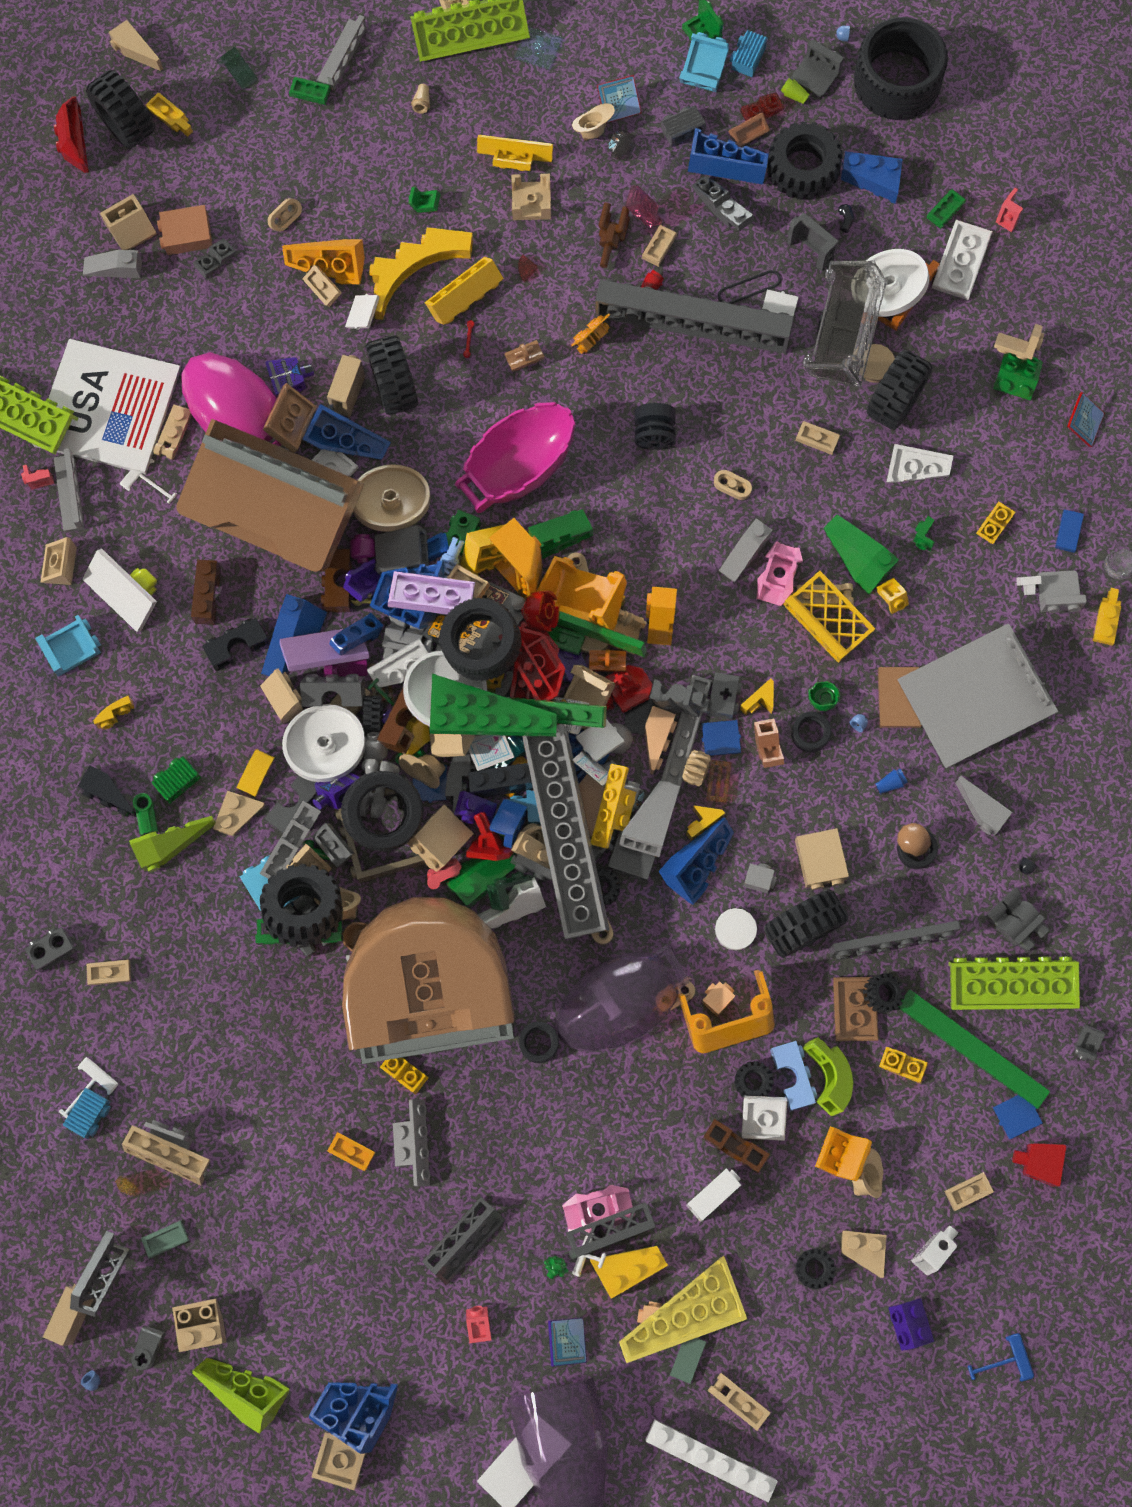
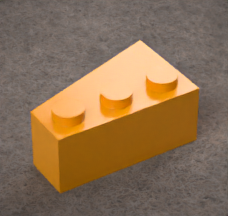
[645,587,677,645]

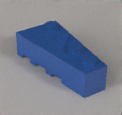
[688,128,769,185]

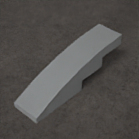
[260,800,321,879]

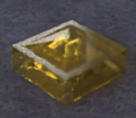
[115,1176,140,1196]

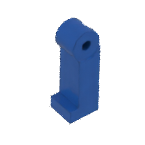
[329,613,383,655]

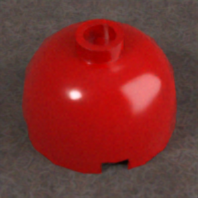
[521,590,559,632]

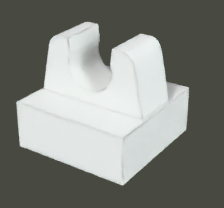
[1016,576,1041,595]

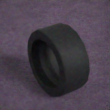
[791,711,831,752]
[897,831,938,870]
[519,1022,559,1063]

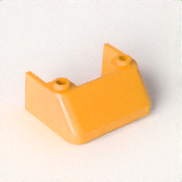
[489,518,543,599]
[677,970,775,1053]

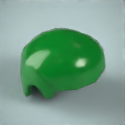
[808,681,840,711]

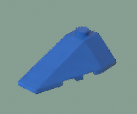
[302,404,391,460]
[261,594,327,676]
[659,817,734,905]

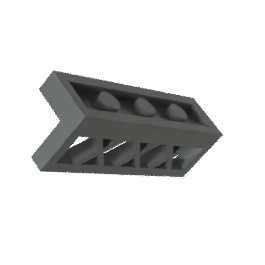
[422,1197,506,1285]
[566,1202,655,1259]
[70,1231,130,1317]

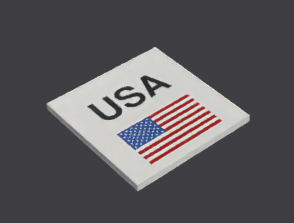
[33,339,181,474]

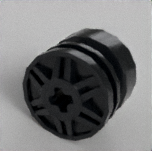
[634,403,676,450]

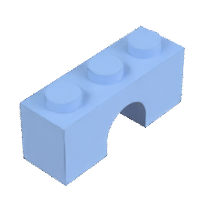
[770,1041,818,1112]

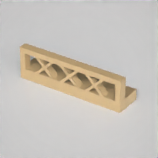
[122,1125,210,1186]

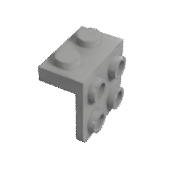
[1037,571,1086,613]

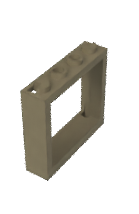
[334,788,426,883]

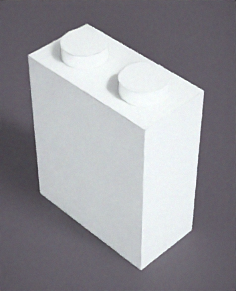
[686,1168,741,1222]

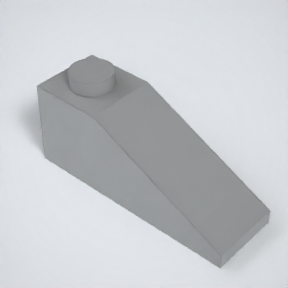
[83,250,142,278]
[719,518,772,582]
[955,776,1012,836]

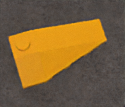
[282,239,365,284]

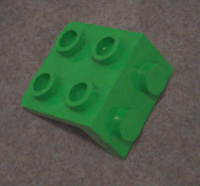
[682,0,724,41]
[993,353,1043,401]

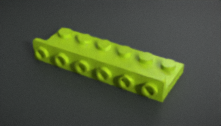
[410,0,530,62]
[0,376,79,455]
[948,956,1080,1010]

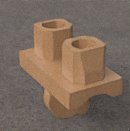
[504,340,545,372]

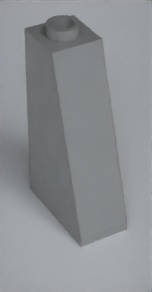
[619,781,680,857]

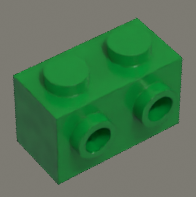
[445,510,481,556]

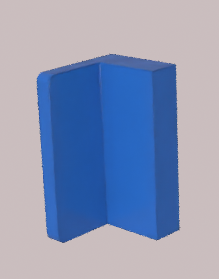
[490,799,527,848]

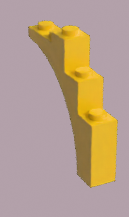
[370,227,473,320]

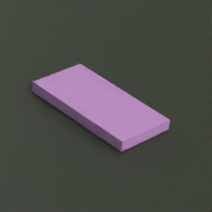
[388,571,475,614]
[280,629,369,671]

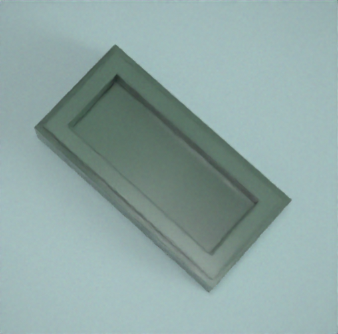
[141,1220,190,1259]
[670,1338,706,1384]

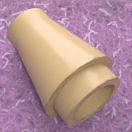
[411,84,430,114]

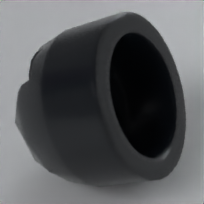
[1019,857,1037,875]

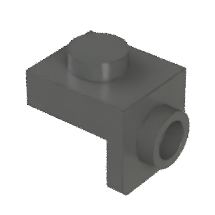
[1074,1024,1105,1061]

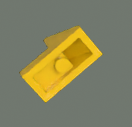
[740,678,774,715]
[686,806,725,841]

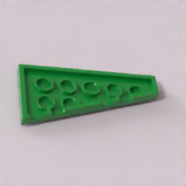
[430,673,557,737]

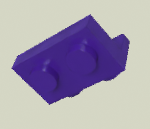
[343,559,381,602]
[889,1298,934,1351]

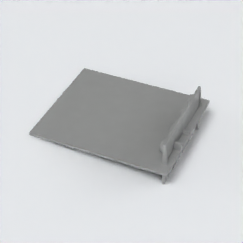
[898,624,1058,768]

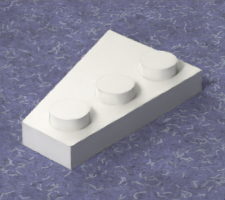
[367,638,428,687]

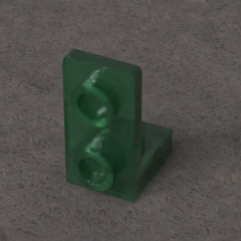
[216,47,257,90]
[487,872,532,911]

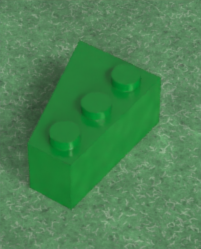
[528,509,593,560]

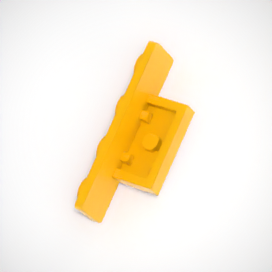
[477,135,553,171]
[591,764,637,849]

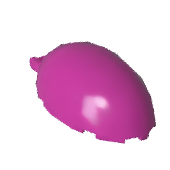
[182,352,282,447]
[455,402,575,513]

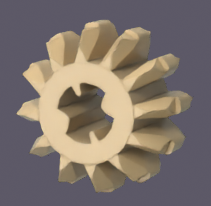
[682,750,711,786]

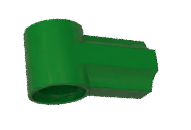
[133,793,158,836]

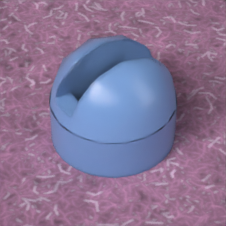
[836,25,850,42]
[850,714,868,732]
[81,1370,101,1391]

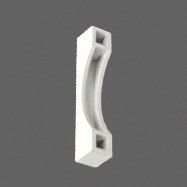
[477,877,546,929]
[646,1419,778,1503]

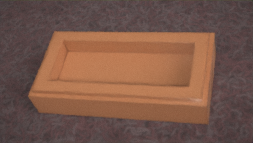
[728,113,770,147]

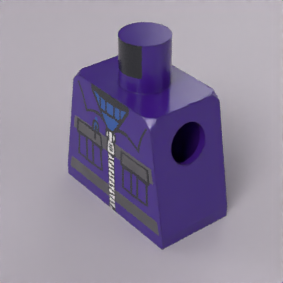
[265,357,315,397]
[313,772,359,809]

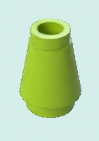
[781,78,810,104]

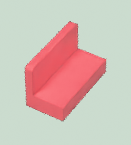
[996,188,1023,232]

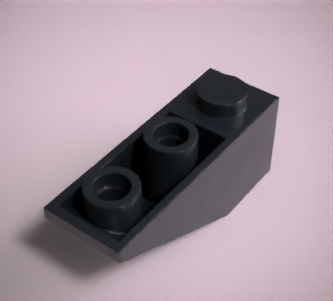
[78,765,137,817]

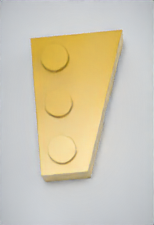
[460,524,508,576]
[589,1246,668,1299]

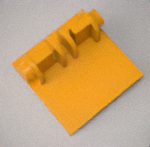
[571,314,610,354]

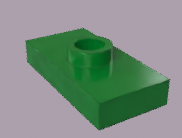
[289,77,331,105]
[926,189,967,229]

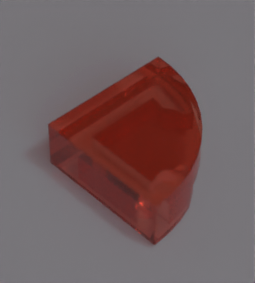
[518,255,538,282]

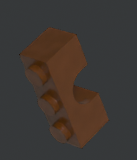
[321,549,352,613]
[191,559,221,625]
[377,689,415,754]
[702,1119,770,1174]

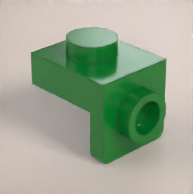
[408,187,441,213]
[913,516,935,551]

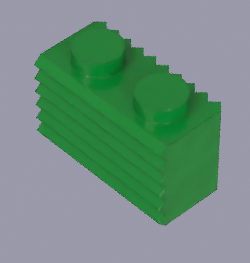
[151,756,201,804]

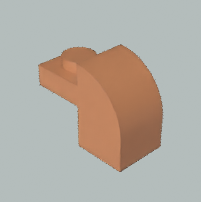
[754,719,784,768]

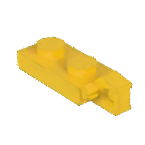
[145,93,193,137]
[1093,588,1121,646]

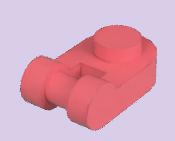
[427,858,462,889]

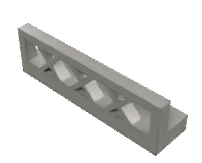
[317,15,367,90]
[54,448,85,533]

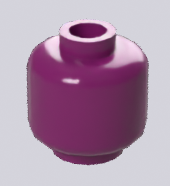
[349,534,376,564]

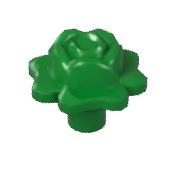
[544,1256,568,1279]

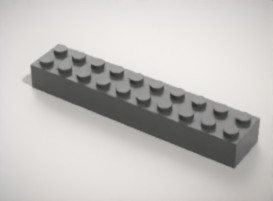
[595,279,793,354]

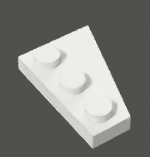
[886,444,953,484]

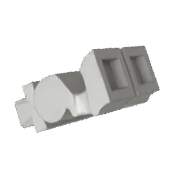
[382,616,428,659]

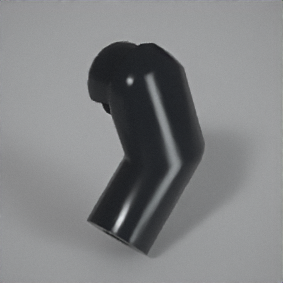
[838,204,855,233]

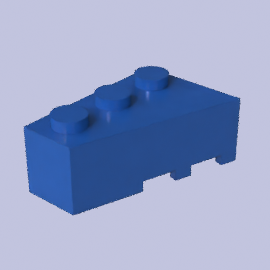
[840,151,903,204]

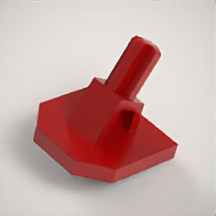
[605,665,653,713]
[466,812,514,861]

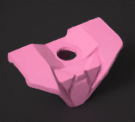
[756,541,803,606]
[562,1185,635,1233]

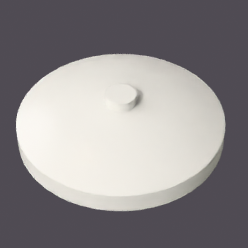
[851,249,929,317]
[403,651,487,726]
[282,704,366,782]

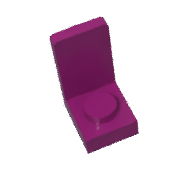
[324,659,368,677]

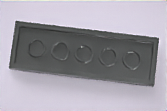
[829,921,960,960]

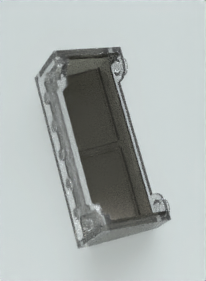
[803,261,887,387]

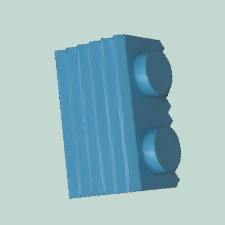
[730,30,768,77]
[63,1088,111,1139]

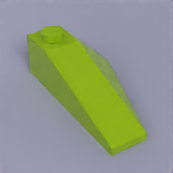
[129,816,216,872]
[192,1358,290,1434]

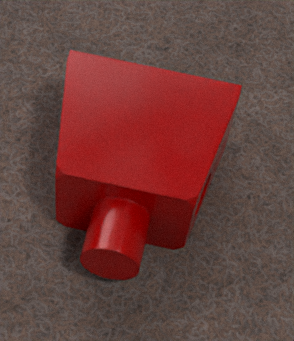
[1012,1144,1066,1187]

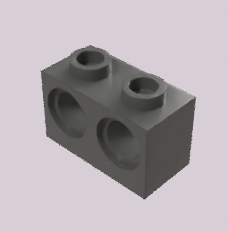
[25,927,78,973]

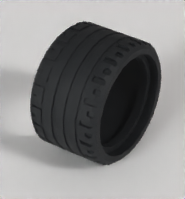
[854,17,948,120]

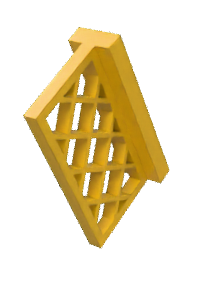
[783,571,875,663]

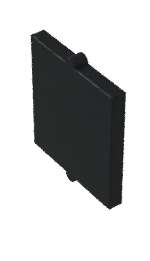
[625,699,658,736]

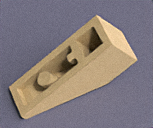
[109,20,163,71]

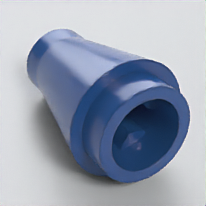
[875,769,908,794]

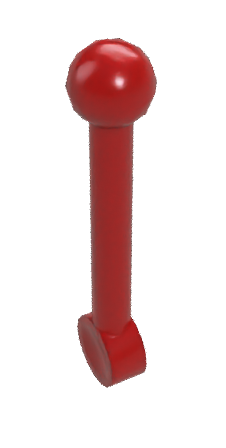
[463,320,475,358]

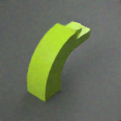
[803,1037,853,1116]

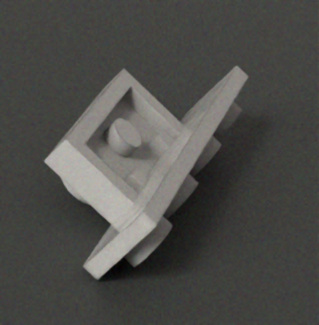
[393,1099,430,1186]

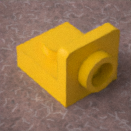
[876,578,909,614]

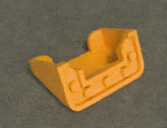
[537,556,627,631]

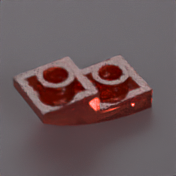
[740,92,785,121]

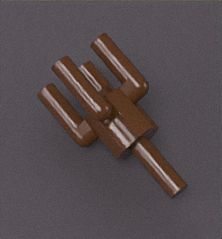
[598,202,630,268]

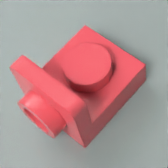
[21,465,55,490]
[466,1306,491,1343]

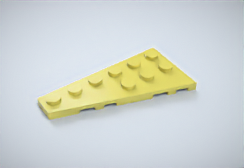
[619,1256,747,1363]

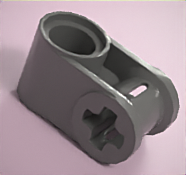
[131,1325,165,1370]

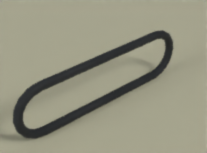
[718,270,781,304]

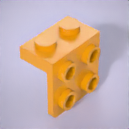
[815,1126,872,1181]

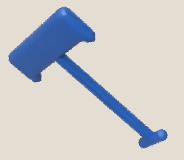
[968,1333,1034,1382]

